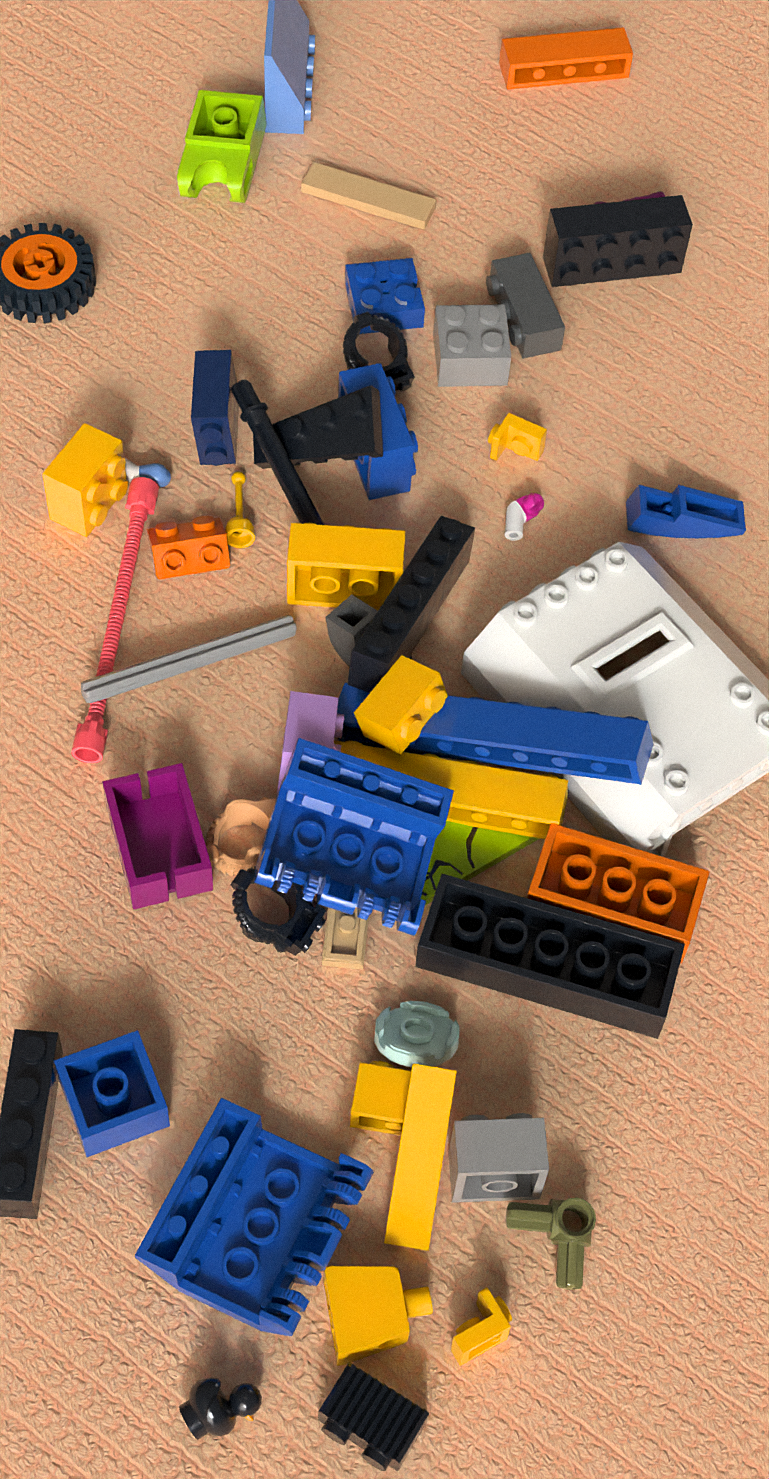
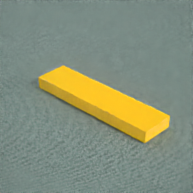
[384,1064,457,1251]

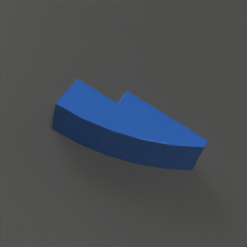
[626,485,746,539]

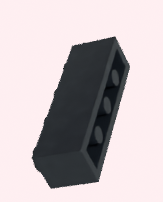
[0,1029,63,1219]

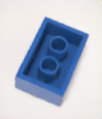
[338,363,418,500]

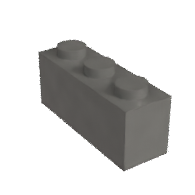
[486,253,565,359]

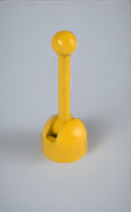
[225,471,255,548]

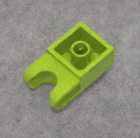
[177,90,267,203]

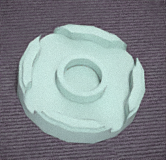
[374,1001,459,1067]

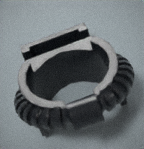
[343,311,415,391]
[231,866,326,956]

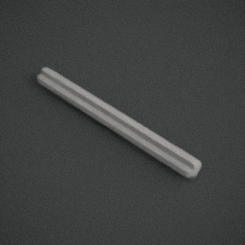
[81,615,297,703]

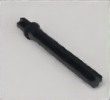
[231,379,324,525]

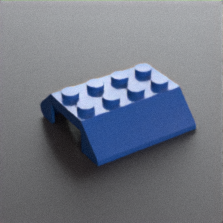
[254,738,454,936]
[135,1098,374,1336]

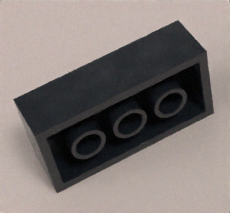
[543,195,693,287]

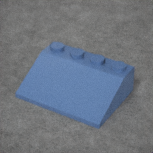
[264,0,315,134]

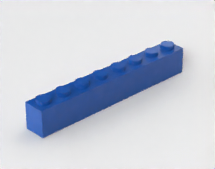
[337,683,654,785]

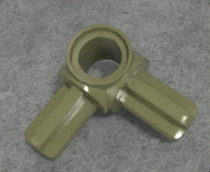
[506,1197,596,1290]

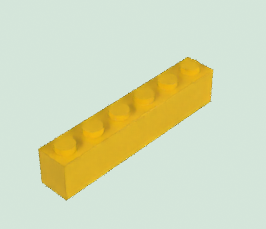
[334,740,568,839]

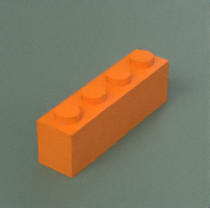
[499,27,633,90]

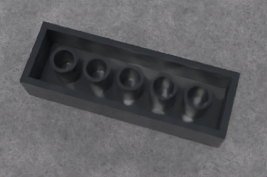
[415,874,685,1039]

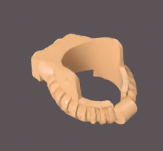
[205,797,276,876]

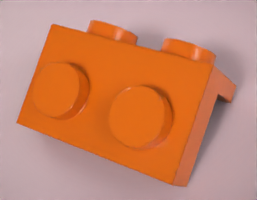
[147,516,230,579]

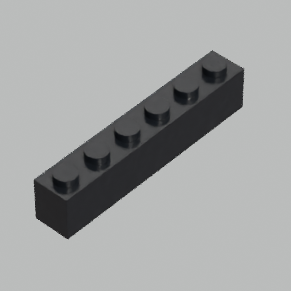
[347,516,475,693]

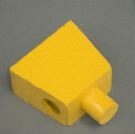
[323,1266,433,1366]

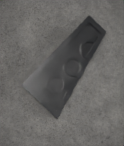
[253,385,383,469]

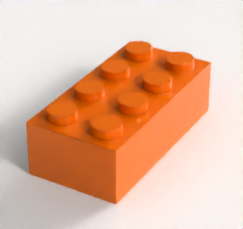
[527,823,710,963]

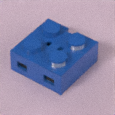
[345,258,425,334]

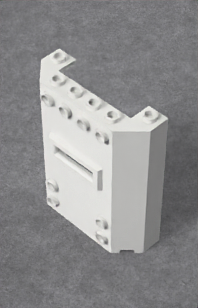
[461,542,769,857]

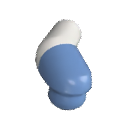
[125,458,171,488]

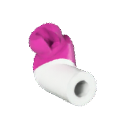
[505,493,544,541]

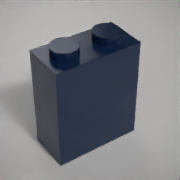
[191,350,239,466]

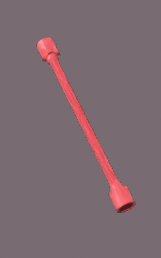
[71,477,159,763]

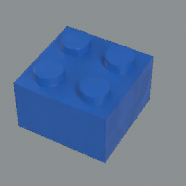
[54,1030,170,1157]

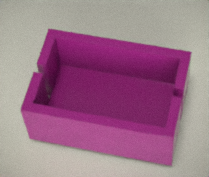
[102,763,213,910]

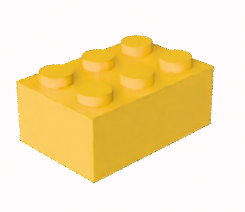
[287,523,405,610]

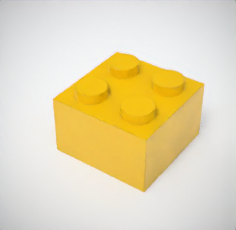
[42,423,128,537]

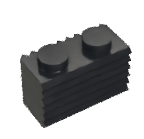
[318,1362,429,1471]

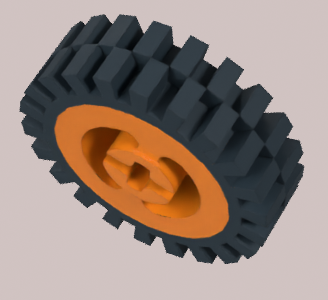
[0,223,96,323]

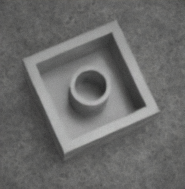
[433,304,511,387]
[448,1113,549,1203]

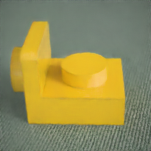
[488,412,547,461]
[451,1287,512,1366]

